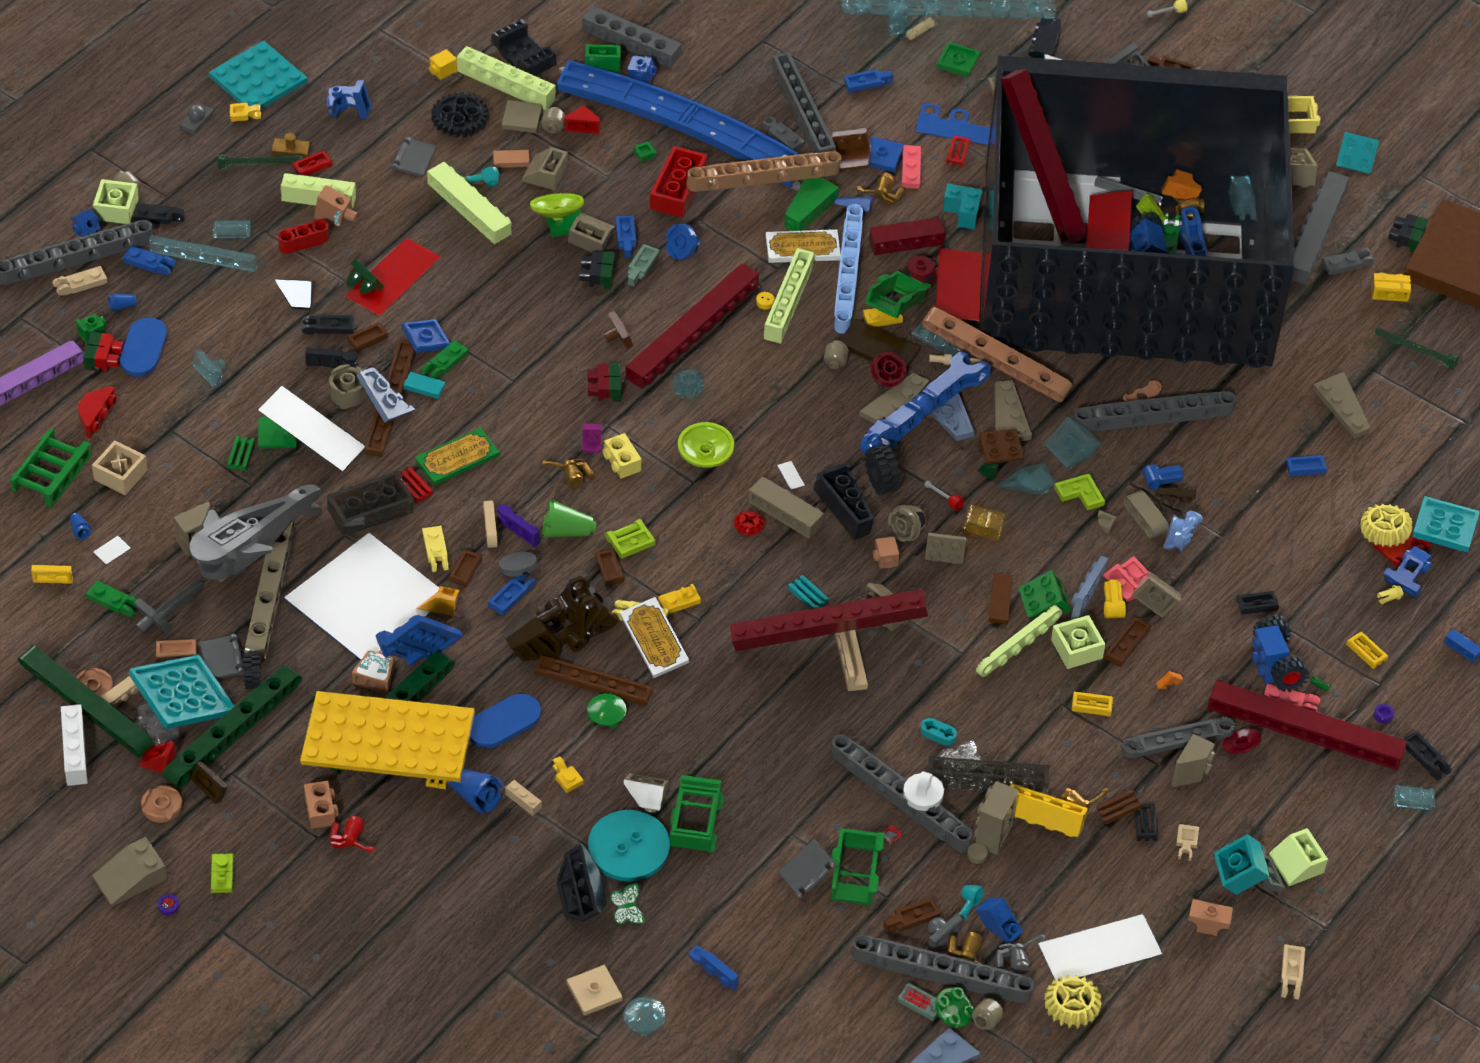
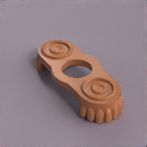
[1123,380,1162,402]

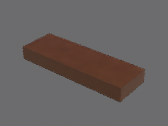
[989,573,1013,624]
[1104,617,1151,667]

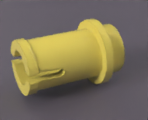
[1377,585,1403,604]

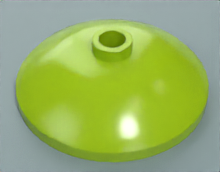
[530,193,584,220]
[678,422,734,468]

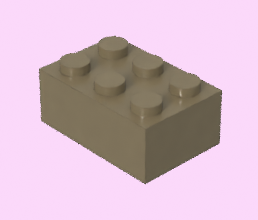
[974,781,1019,855]

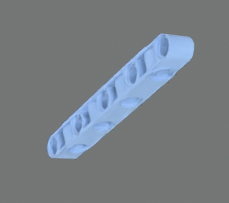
[834,204,863,334]

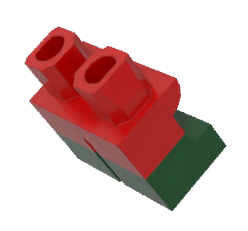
[83,331,124,372]

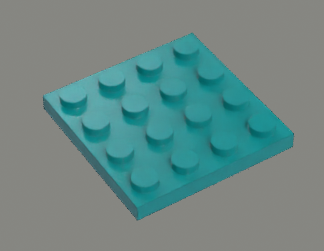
[209,41,308,110]
[128,655,235,729]

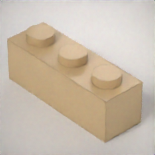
[101,676,139,708]
[505,780,542,816]

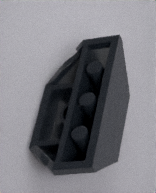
[556,844,607,922]

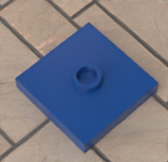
[869,136,904,172]
[401,319,450,353]

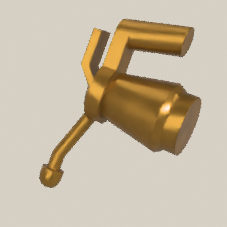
[855,173,905,205]
[1173,197,1204,219]
[541,458,595,488]
[1060,788,1109,820]
[947,932,983,963]

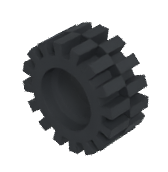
[243,653,262,689]

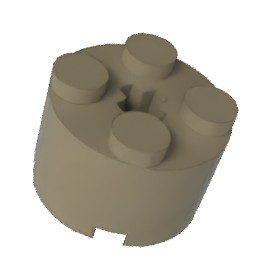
[329,364,367,409]

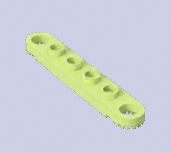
[976,605,1062,677]

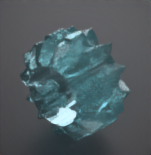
[672,368,704,399]

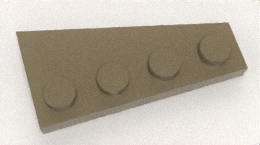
[1312,372,1370,439]
[859,373,929,424]
[994,380,1032,442]

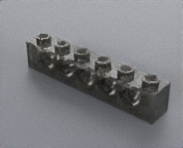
[927,756,1049,795]

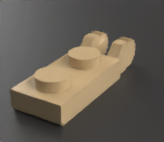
[53,266,107,296]
[1281,944,1305,1000]

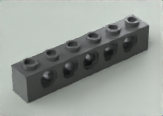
[582,6,682,68]

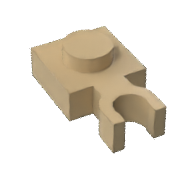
[1176,824,1199,861]

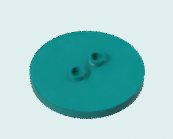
[588,810,670,882]

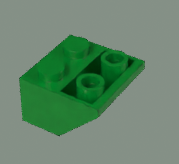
[585,44,621,73]

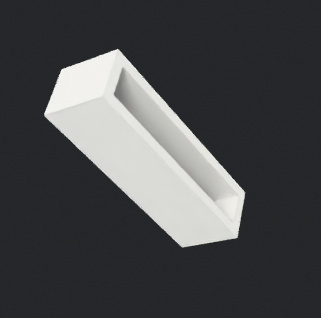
[61,705,88,786]

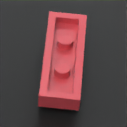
[902,145,921,189]

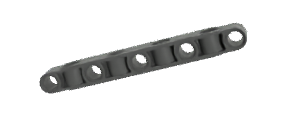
[0,220,153,285]
[1073,391,1236,432]
[831,734,973,853]
[852,935,1034,1003]

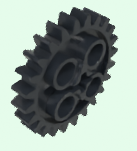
[431,92,488,138]

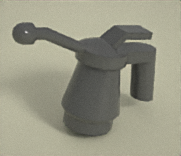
[996,934,1045,975]

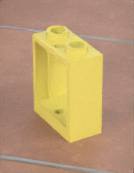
[1288,96,1320,133]

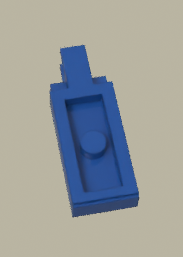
[844,69,893,93]
[615,216,636,258]
[689,945,739,991]

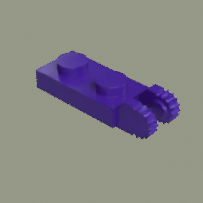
[497,504,540,547]

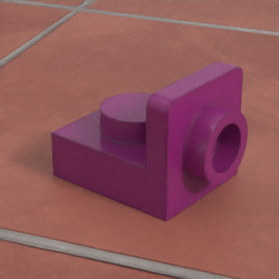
[582,423,602,453]

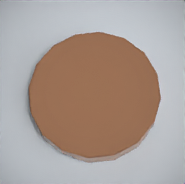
[76,668,113,697]
[141,785,183,823]

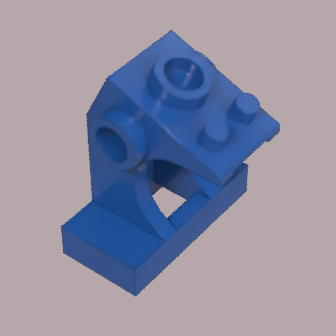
[326,80,372,119]
[1383,546,1432,599]

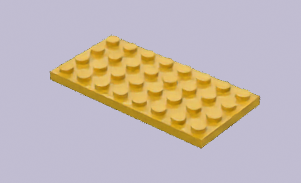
[300,691,475,782]

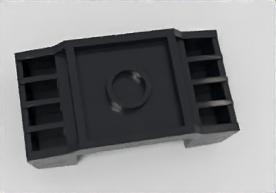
[491,19,557,76]

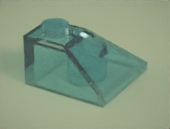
[1044,416,1101,469]
[997,464,1055,495]

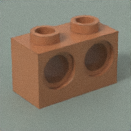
[304,781,338,829]

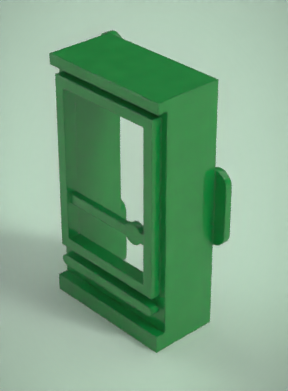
[865,271,931,319]
[670,775,724,853]
[830,828,885,905]

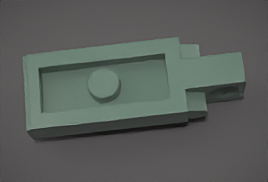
[627,244,660,287]

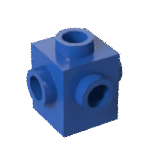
[627,56,656,83]
[70,209,101,237]

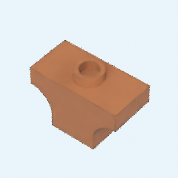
[1188,899,1233,936]

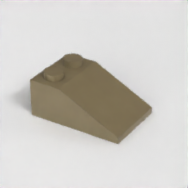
[1290,148,1318,188]
[92,837,167,907]

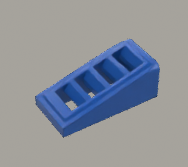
[834,197,874,212]

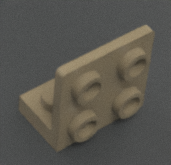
[925,533,966,564]

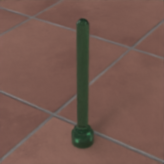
[217,154,303,169]
[1375,328,1459,370]

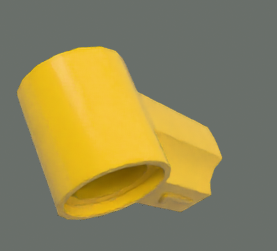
[1104,580,1126,618]

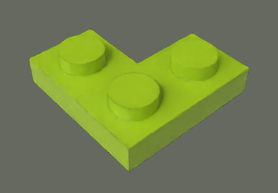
[1054,474,1105,510]

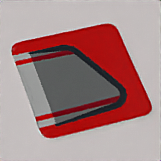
[882,825,902,843]

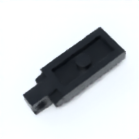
[133,204,185,225]

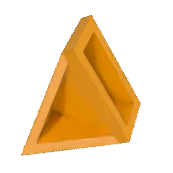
[415,586,459,616]

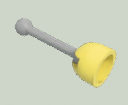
[1146,0,1187,18]

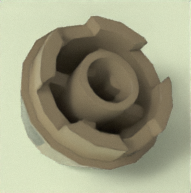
[888,505,926,542]

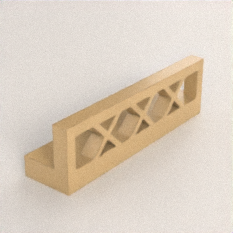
[835,630,868,691]

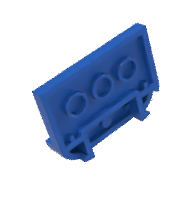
[375,615,463,666]

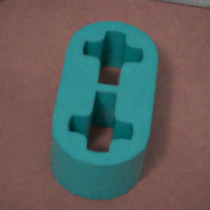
[920,718,957,746]

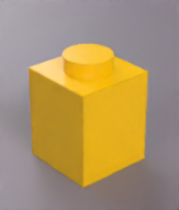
[429,49,457,80]

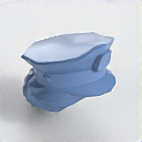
[1163,510,1203,553]

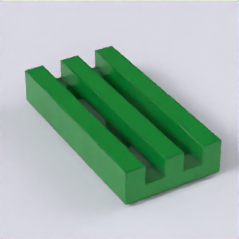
[227,436,255,471]

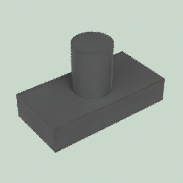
[134,598,172,634]

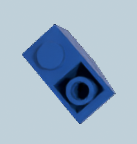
[976,898,1023,943]

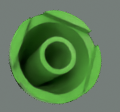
[542,499,596,538]

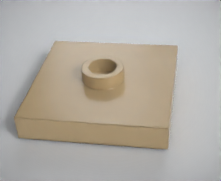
[566,965,622,1016]

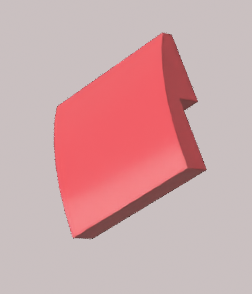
[1103,556,1148,602]

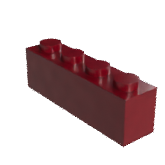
[869,217,945,255]

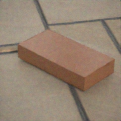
[493,150,529,168]
[156,639,196,661]

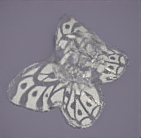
[940,740,982,773]

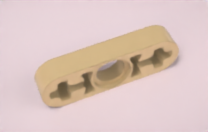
[483,500,497,548]

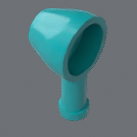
[465,167,499,187]
[958,885,984,921]

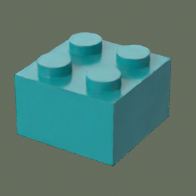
[1214,834,1270,895]

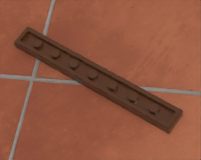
[364,340,415,457]

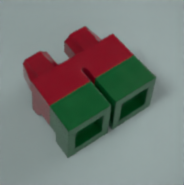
[587,363,621,402]

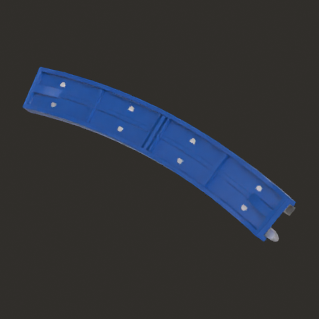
[557,60,801,190]

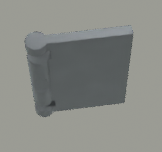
[391,137,436,177]
[200,634,244,679]
[778,839,837,899]

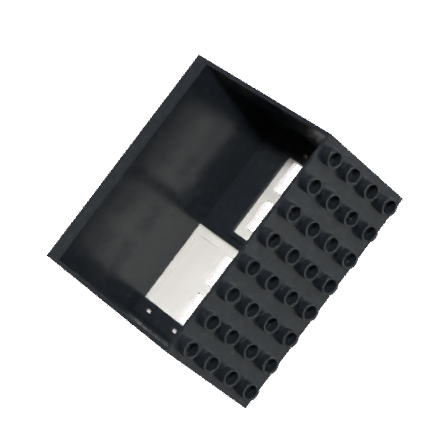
[980,55,1294,368]

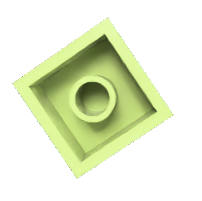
[93,179,139,224]
[1051,615,1105,669]

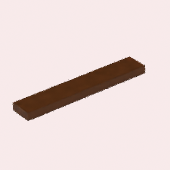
[534,655,653,706]

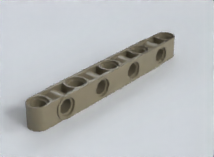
[245,520,295,660]

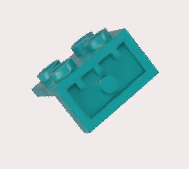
[1336,132,1379,174]

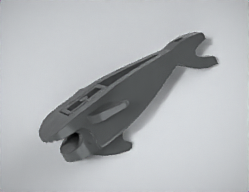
[190,484,322,580]

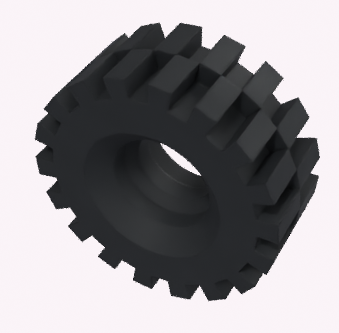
[864,444,901,495]

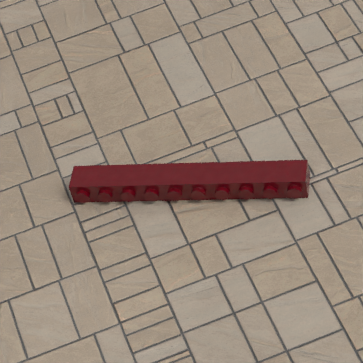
[1000,69,1087,244]
[625,263,759,389]
[730,589,928,651]
[1207,680,1407,771]

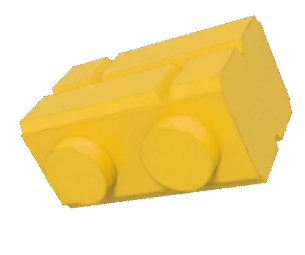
[1371,273,1411,302]

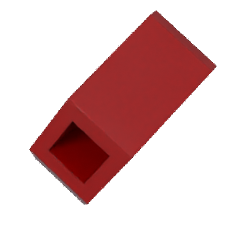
[77,386,117,439]

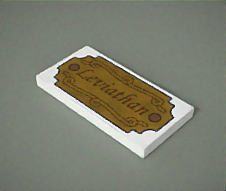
[766,230,841,263]
[620,597,689,678]

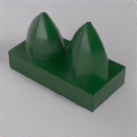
[346,258,385,294]

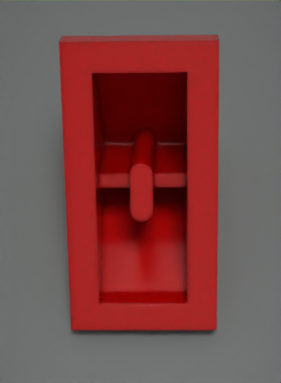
[565,105,600,134]
[139,740,176,773]

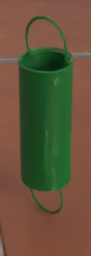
[1308,675,1335,693]

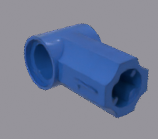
[1143,465,1183,490]

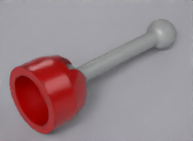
[924,480,965,511]

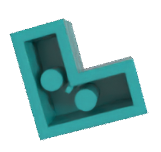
[943,184,983,230]

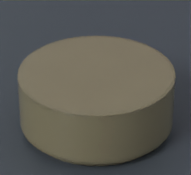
[967,843,988,864]

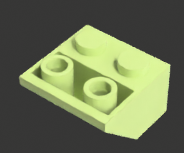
[1269,828,1328,886]

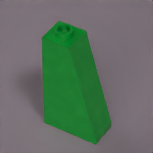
[784,177,839,231]

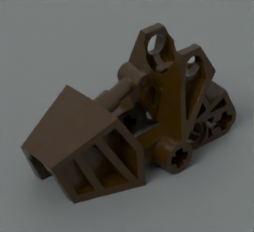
[501,575,617,662]

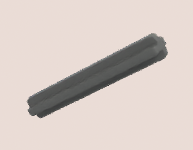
[1094,176,1163,206]
[152,580,203,622]

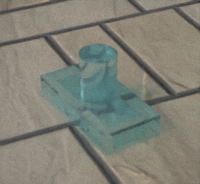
[192,349,225,387]

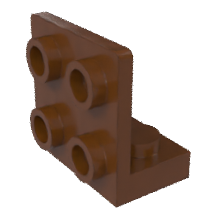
[832,128,872,171]
[978,429,1024,464]

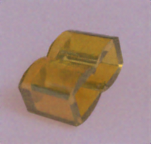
[963,505,1006,540]

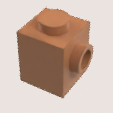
[873,537,899,569]

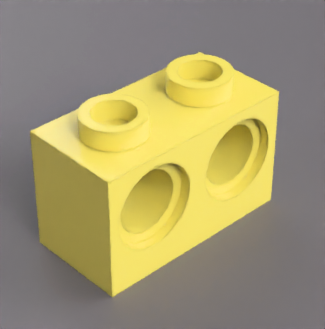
[603,433,642,479]

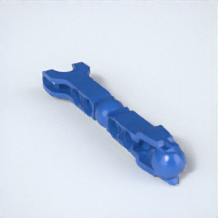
[1179,207,1209,257]
[860,351,991,455]

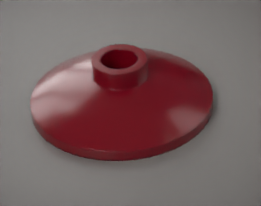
[1222,729,1262,754]

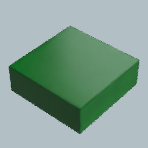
[633,141,657,162]

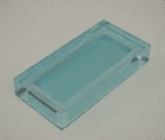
[213,220,251,238]

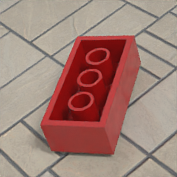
[650,146,707,218]

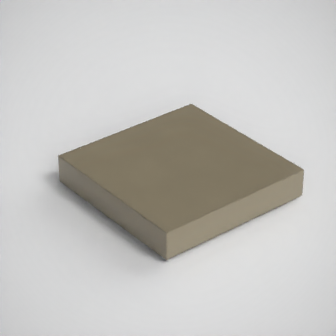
[502,100,542,133]

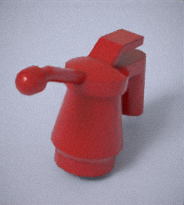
[329,816,374,853]

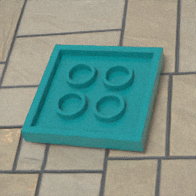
[1412,496,1480,553]

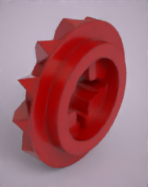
[734,509,765,535]

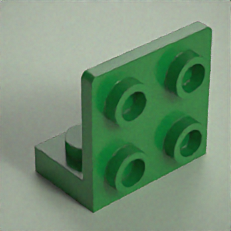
[258,417,296,448]
[1018,570,1071,618]

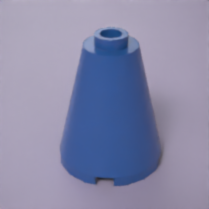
[447,769,504,814]

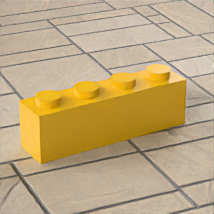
[1010,783,1088,837]

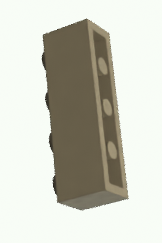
[748,476,824,539]

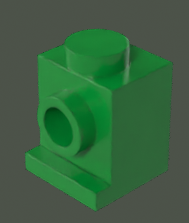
[75,314,106,344]

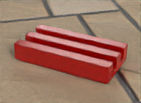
[946,136,971,167]
[292,150,333,176]
[395,467,433,503]

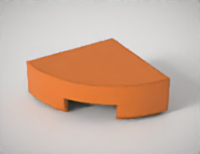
[1156,671,1184,689]

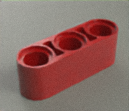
[278,220,329,254]

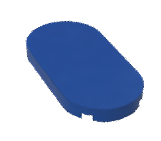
[120,318,167,377]
[469,694,541,748]

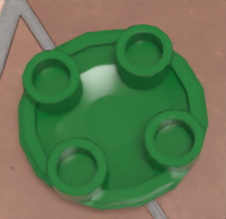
[587,693,627,728]
[935,987,974,1028]

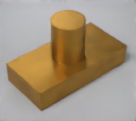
[272,133,310,159]

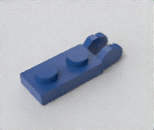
[122,245,176,275]
[488,572,536,616]

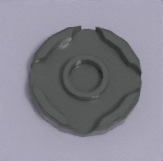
[498,552,538,577]

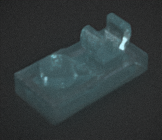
[1393,785,1435,810]

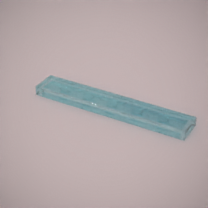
[149,235,257,272]

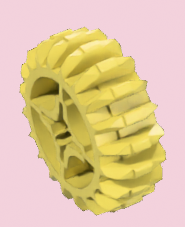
[1360,503,1412,548]
[1045,974,1101,1029]

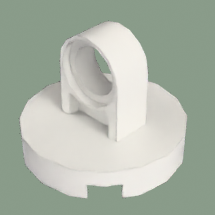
[903,771,944,811]

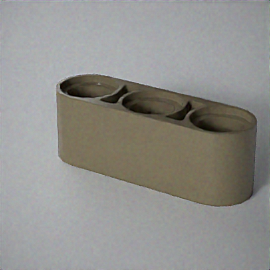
[1124,490,1169,539]

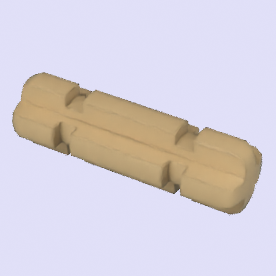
[906,17,934,40]

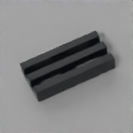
[1236,591,1279,615]
[1134,804,1158,841]

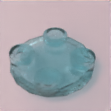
[623,996,666,1036]

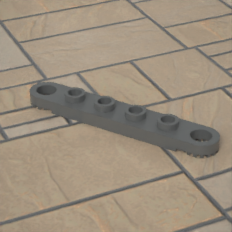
[1121,717,1235,758]

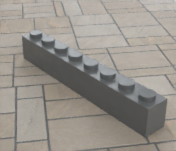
[772,52,836,153]
[1291,171,1349,284]

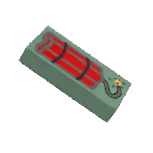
[897,983,938,1021]

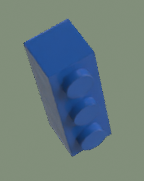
[1444,629,1480,663]

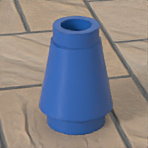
[108,293,137,311]
[70,513,91,540]

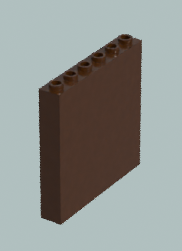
[1404,199,1480,309]

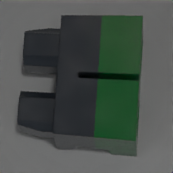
[1388,213,1428,253]
[580,251,614,290]

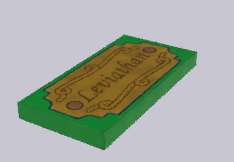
[415,427,500,486]

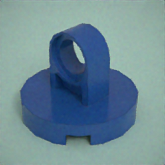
[665,224,701,260]

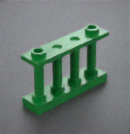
[10,428,92,508]

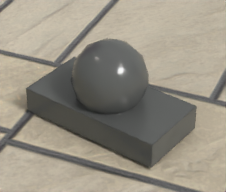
[179,103,214,135]
[927,914,962,952]

